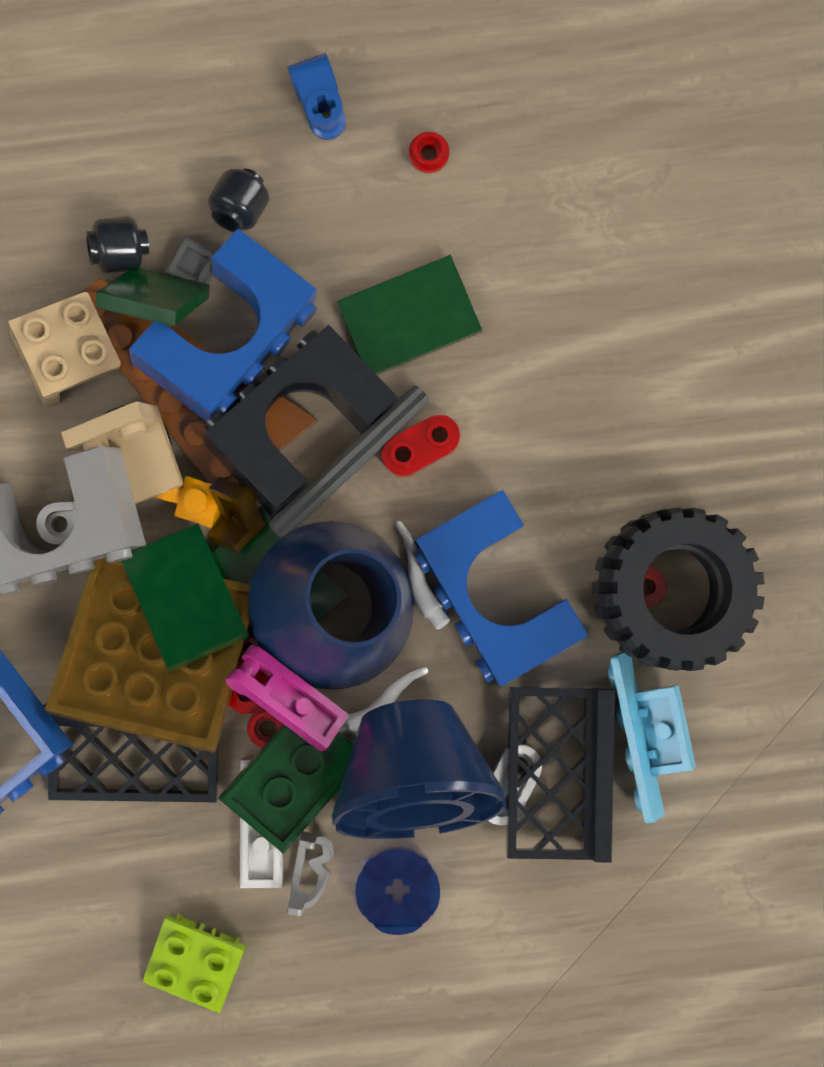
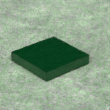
[96,268,210,326]

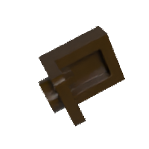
[207,477,265,552]

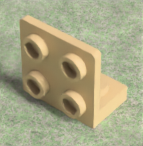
[8,292,121,409]
[61,401,183,504]

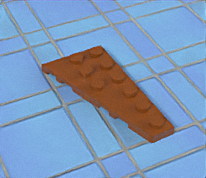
[79,277,318,484]

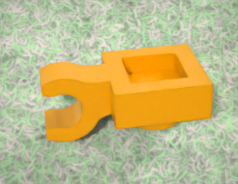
[155,476,222,528]

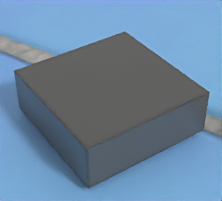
[165,236,216,284]

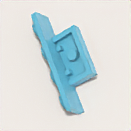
[608,652,696,823]

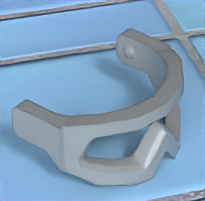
[286,832,334,916]

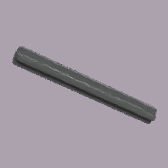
[269,386,429,538]

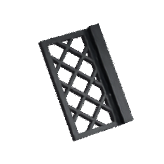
[506,687,615,863]
[43,702,218,803]

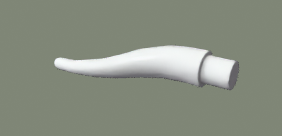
[395,521,450,630]
[339,667,428,736]

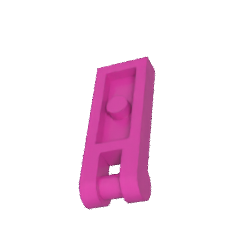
[226,645,349,752]

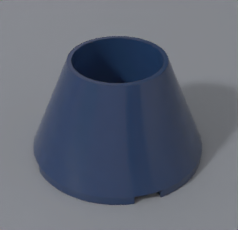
[248,521,414,690]
[331,699,506,839]

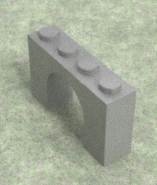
[0,446,146,596]

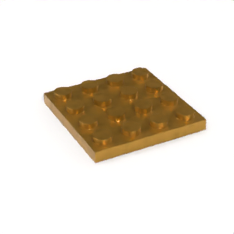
[45,558,251,753]

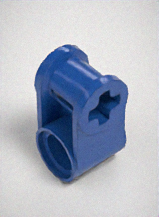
[287,52,346,140]

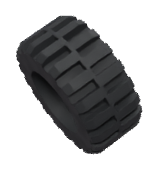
[592,507,765,671]

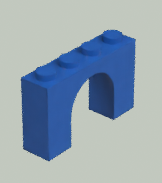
[129,228,317,422]
[412,490,588,687]

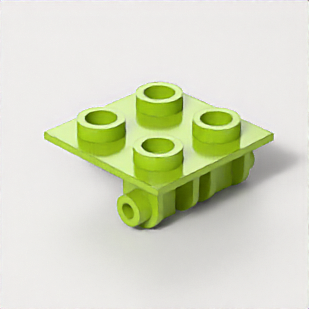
[142,913,247,1014]

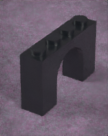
[203,325,398,516]

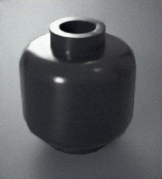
[208,168,270,232]
[86,216,149,273]

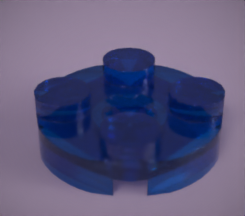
[355,846,440,935]

